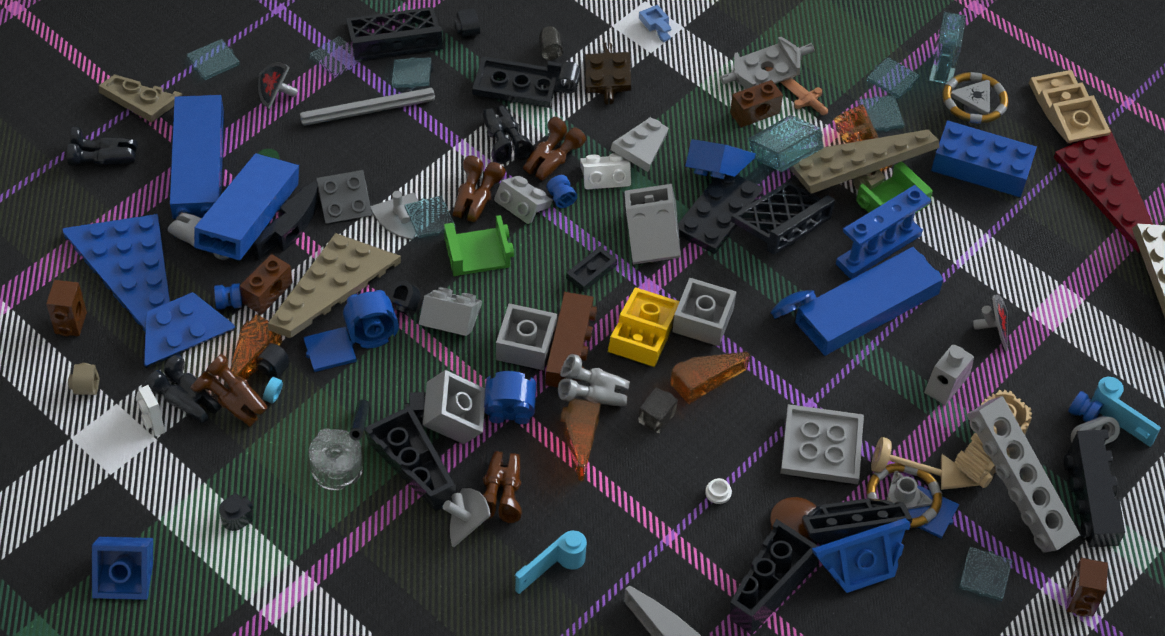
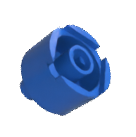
[343,290,399,348]
[484,371,537,424]

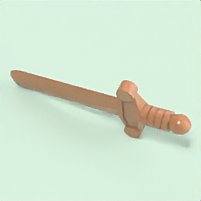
[765,67,828,115]

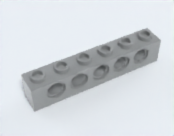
[966,396,1080,553]

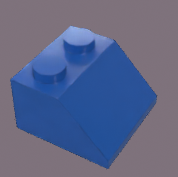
[685,139,756,179]
[92,537,153,600]

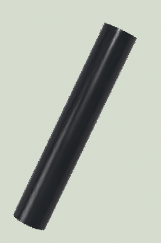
[349,399,370,441]

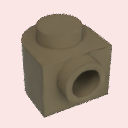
[853,170,886,190]
[68,363,100,395]

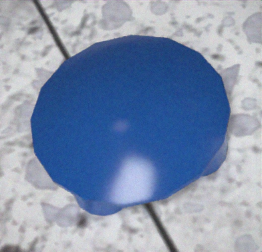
[770,290,816,319]

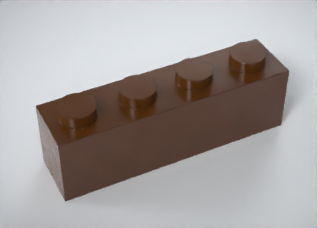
[545,292,597,387]

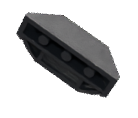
[802,498,913,546]

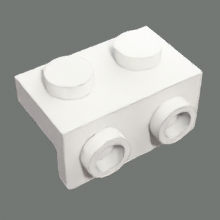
[580,153,631,189]

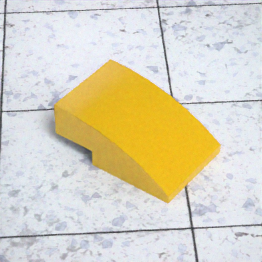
[608,287,680,367]

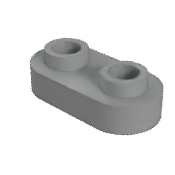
[1071,416,1120,444]

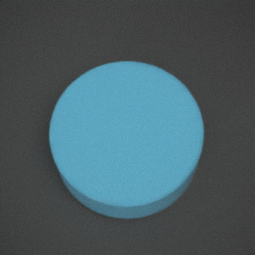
[263,377,283,404]

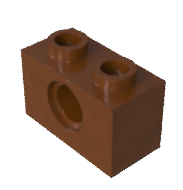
[730,80,783,128]
[240,254,293,315]
[46,280,87,336]
[1067,558,1108,617]

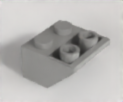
[419,287,482,336]

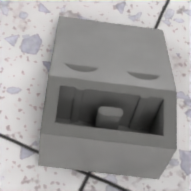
[625,184,681,265]

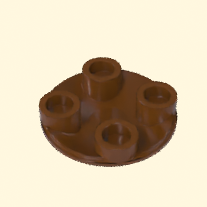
[770,497,817,541]

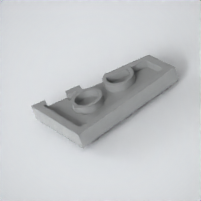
[610,117,669,172]

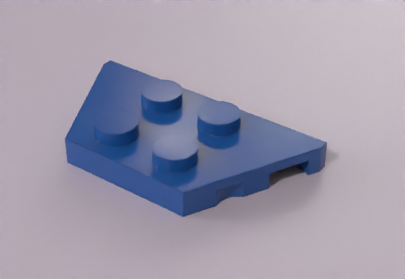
[144,292,235,368]
[812,518,910,593]

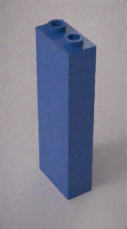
[170,95,224,219]
[194,153,299,260]
[795,247,943,356]

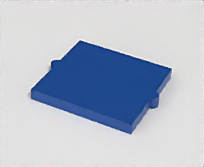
[303,327,357,372]
[908,485,959,539]

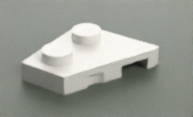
[136,385,165,436]

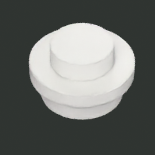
[705,478,732,504]

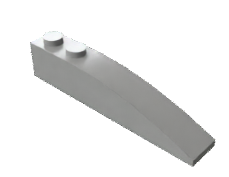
[624,586,701,636]

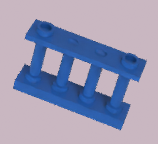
[836,185,931,279]

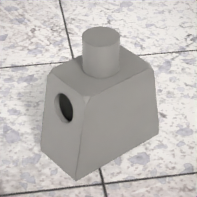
[924,345,974,406]

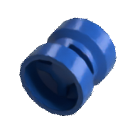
[546,175,577,208]
[214,283,242,310]
[1068,391,1104,423]

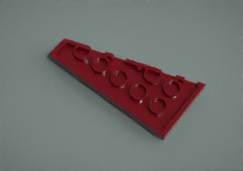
[1053,128,1153,253]

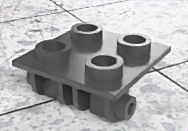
[316,170,372,224]

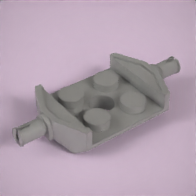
[720,37,815,89]

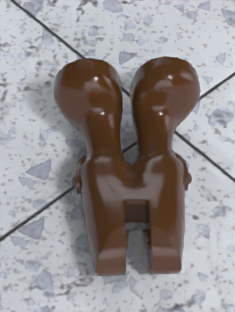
[523,116,586,181]
[453,155,506,223]
[190,353,268,426]
[483,451,522,523]

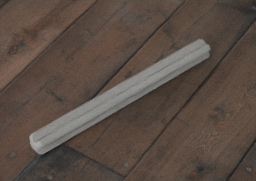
[300,88,435,126]

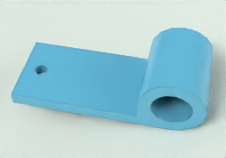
[1091,376,1161,447]
[515,530,587,594]

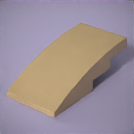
[1029,70,1111,143]

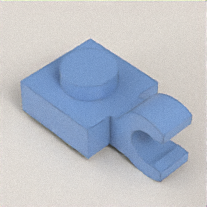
[639,5,672,42]

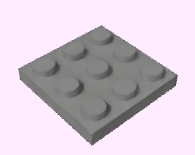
[780,404,864,484]

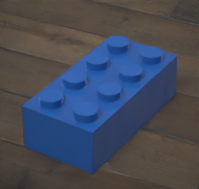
[931,120,1037,197]

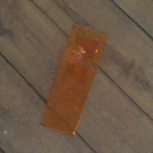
[833,104,892,176]
[230,314,282,380]
[670,352,750,404]
[561,399,600,481]

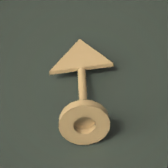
[871,437,979,490]

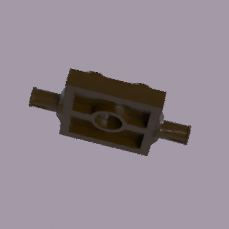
[585,42,631,105]

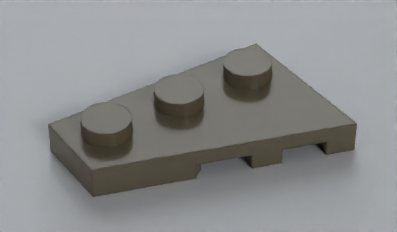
[99,75,182,123]

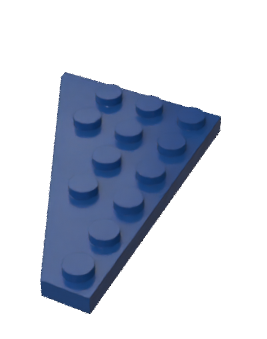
[63,214,170,333]

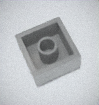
[672,278,736,346]
[496,303,557,370]
[423,370,485,444]

